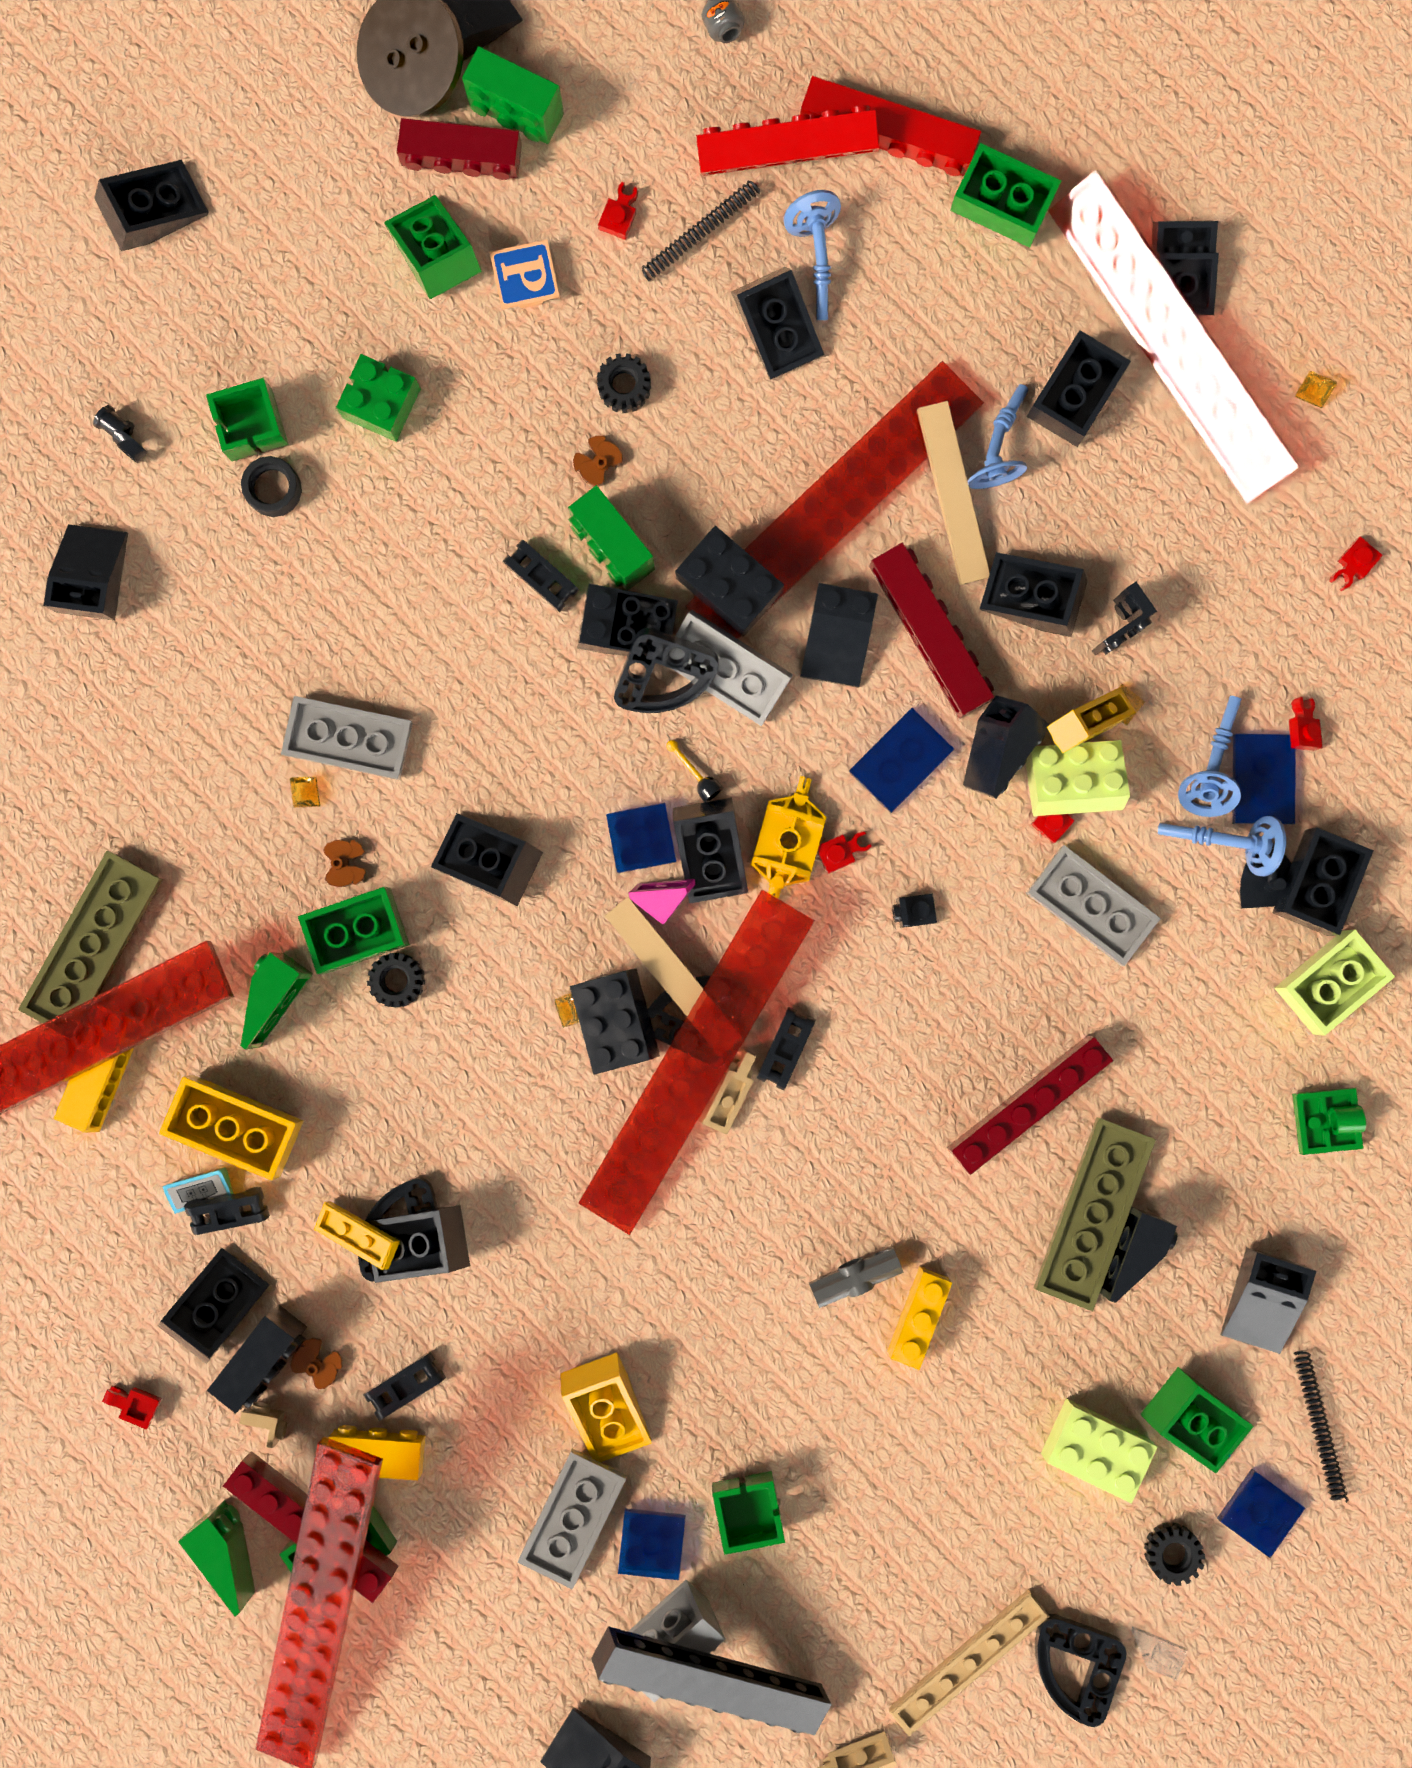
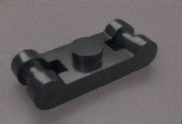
[502,540,580,613]
[757,1007,816,1091]
[184,1187,270,1235]
[363,1352,446,1421]

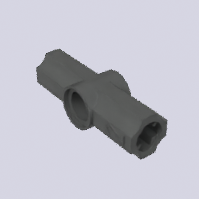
[809,1247,904,1308]

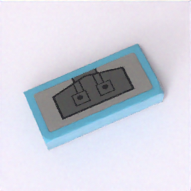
[163,1167,233,1214]

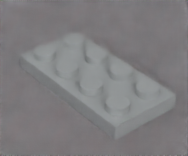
[669,610,793,726]
[281,696,413,780]
[1026,845,1161,966]
[517,1448,627,1590]

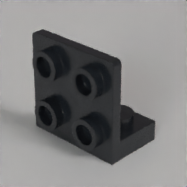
[1092,582,1157,655]

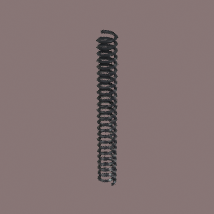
[642,180,761,282]
[1294,1351,1349,1503]

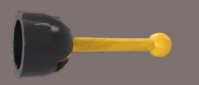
[666,740,724,802]

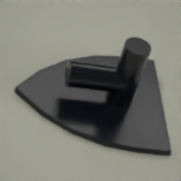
[1240,843,1291,909]

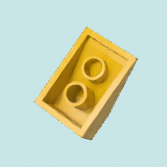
[560,1353,652,1462]

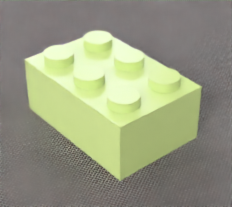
[1026,740,1130,816]
[1274,930,1395,1035]
[1041,1398,1158,1504]

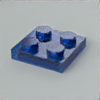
[606,803,677,874]
[1217,1469,1305,1558]
[618,1508,686,1580]

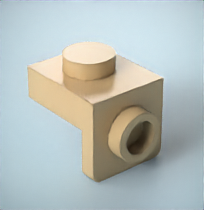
[239,1402,287,1448]

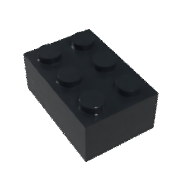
[1027,330,1131,447]
[675,525,784,637]
[1272,827,1374,936]
[570,968,660,1075]
[207,1305,307,1414]

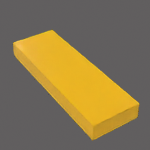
[314,1201,400,1270]

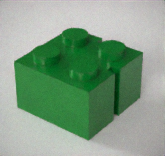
[336,354,421,442]
[206,377,289,462]
[712,1471,785,1555]

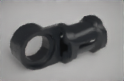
[93,405,148,463]

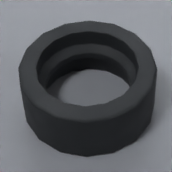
[241,456,302,517]

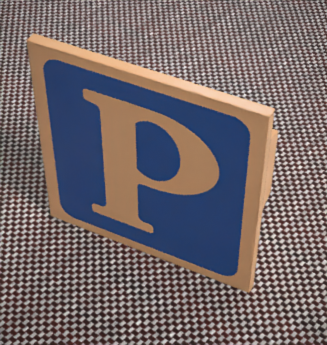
[489,240,560,310]

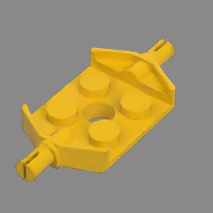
[751,776,827,906]

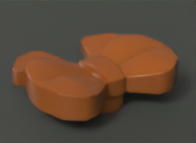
[573,436,623,487]
[323,840,366,887]
[290,1338,343,1389]

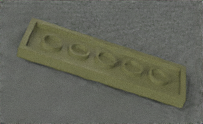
[18,851,163,1039]
[1034,1117,1156,1311]

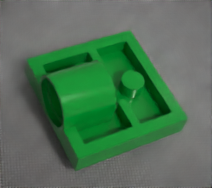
[1292,1087,1366,1155]

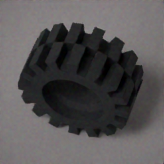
[597,353,651,413]
[367,953,425,1008]
[1144,1522,1205,1586]

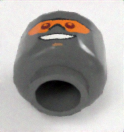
[701,0,745,43]

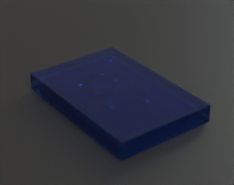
[848,708,954,814]
[1232,733,1296,825]

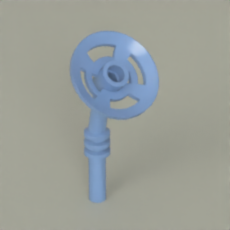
[783,190,841,320]
[968,384,1029,489]
[1178,695,1242,817]
[1158,816,1286,876]

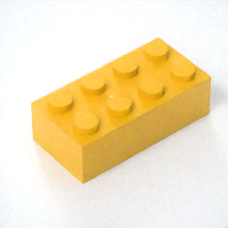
[159,1075,304,1181]

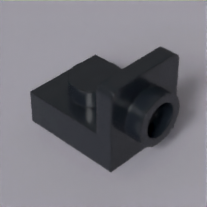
[892,893,937,928]

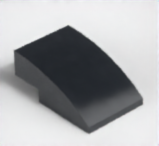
[1151,221,1219,316]

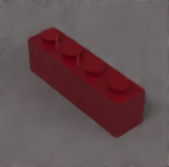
[397,118,522,180]

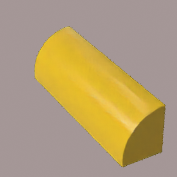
[53,1005,145,1133]

